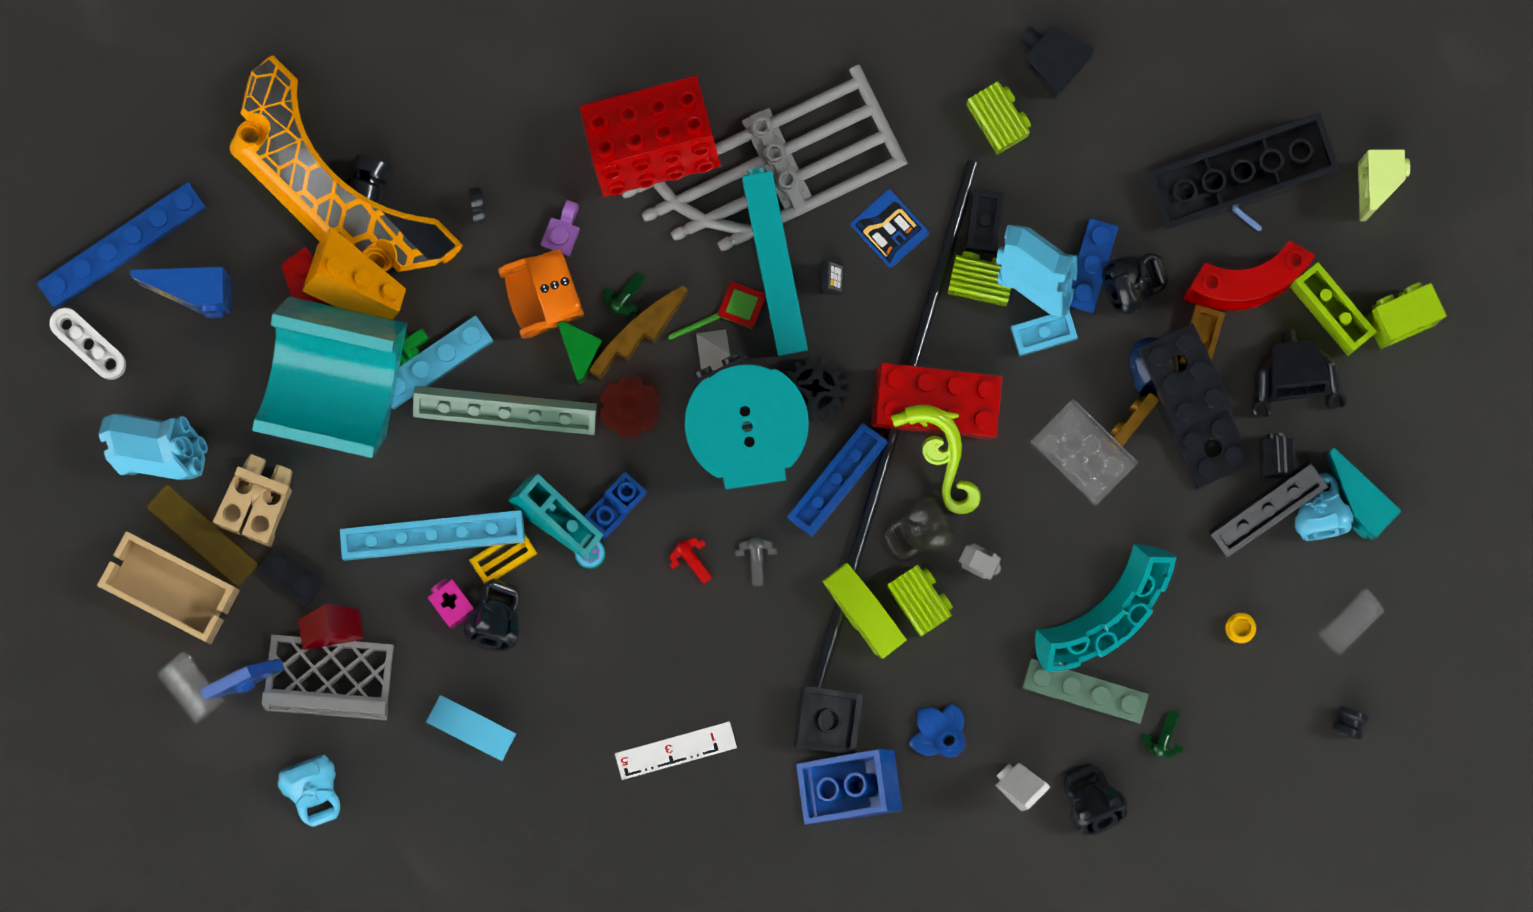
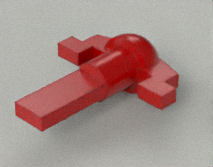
[669,537,713,584]

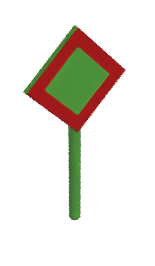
[667,281,765,340]

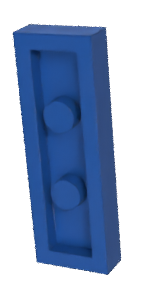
[1070,218,1119,314]

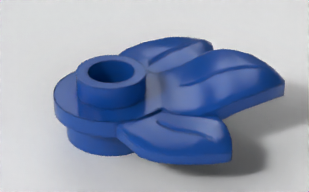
[908,703,966,757]

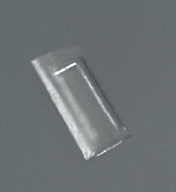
[1318,589,1384,656]
[158,652,225,724]

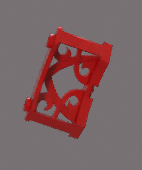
[1182,241,1315,312]

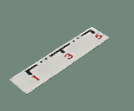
[615,721,737,780]

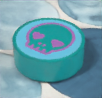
[575,541,606,569]

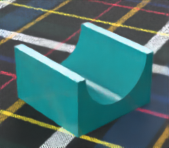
[252,296,407,458]

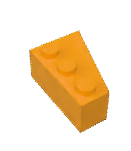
[302,227,406,320]

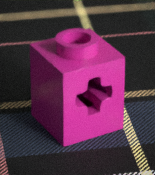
[428,579,474,629]

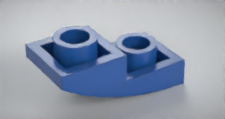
[584,472,647,540]

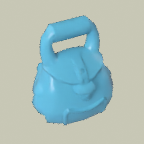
[1294,473,1353,541]
[278,755,340,827]

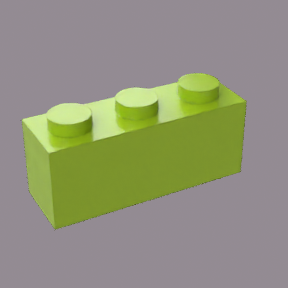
[1290,262,1377,356]

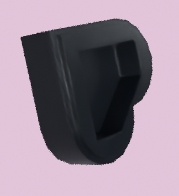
[469,187,486,225]

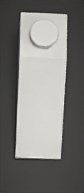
[995,763,1050,811]

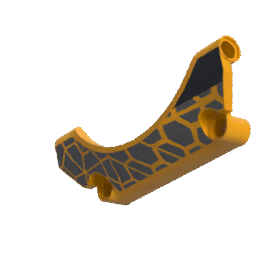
[229,55,463,272]

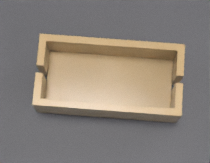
[97,531,240,644]

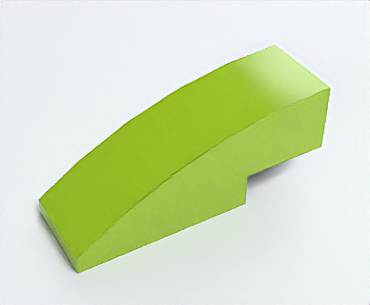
[822,563,907,659]

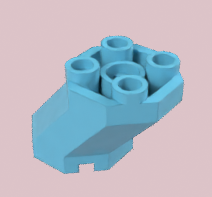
[996,225,1078,317]
[99,414,208,480]

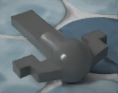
[735,537,778,586]

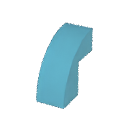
[426,695,516,761]

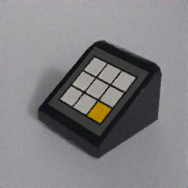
[820,259,845,295]

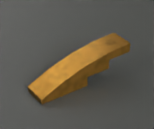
[590,285,688,380]

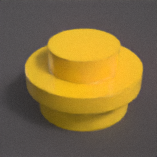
[1225,613,1256,644]

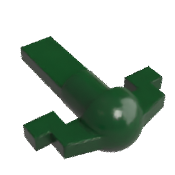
[603,272,647,317]
[1141,710,1184,758]

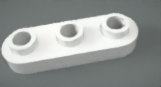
[50,308,126,380]

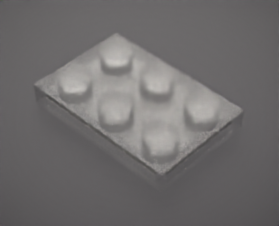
[1031,399,1139,506]

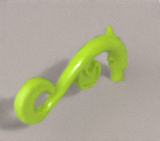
[891,404,981,514]

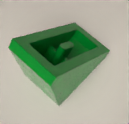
[558,322,603,385]

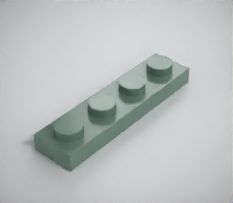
[1022,659,1149,724]

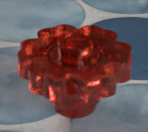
[600,377,660,439]

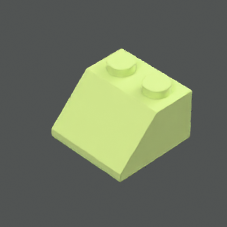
[1358,149,1410,221]

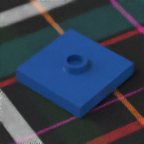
[200,659,284,700]

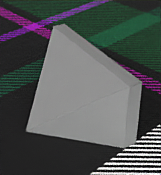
[696,329,732,380]

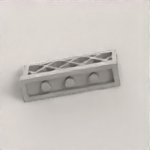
[262,635,394,720]

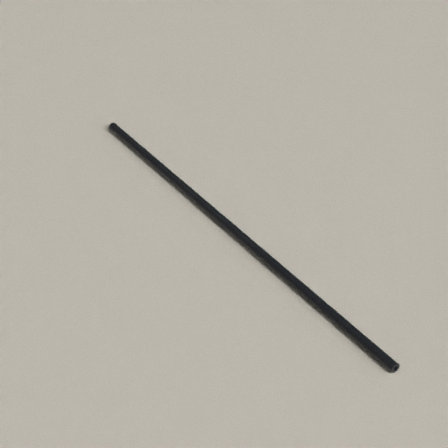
[811,160,979,688]

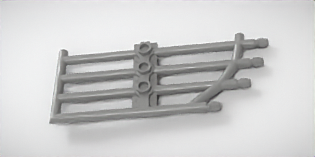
[622,65,908,251]

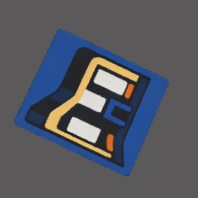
[850,189,930,268]

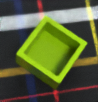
[1365,282,1447,350]

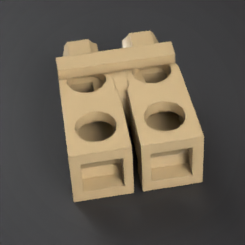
[213,454,293,547]

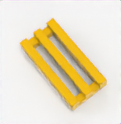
[469,535,537,584]

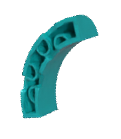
[1035,544,1177,672]

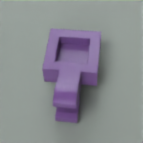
[541,200,580,257]

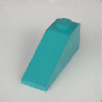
[1326,448,1401,540]
[507,473,604,558]

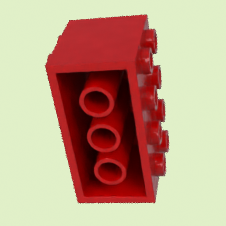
[579,75,721,197]

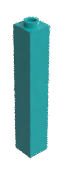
[742,167,808,357]

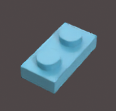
[1010,311,1078,357]

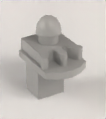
[959,543,1001,580]

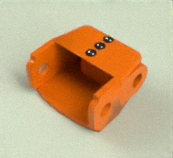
[498,249,584,339]

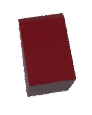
[298,604,364,650]

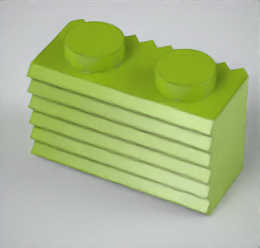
[966,81,1031,155]
[947,251,1011,306]
[887,565,953,637]

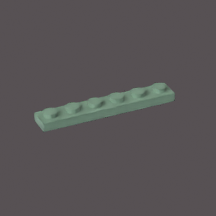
[413,386,597,435]

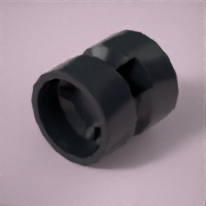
[346,154,393,204]

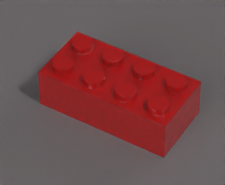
[871,363,1002,440]

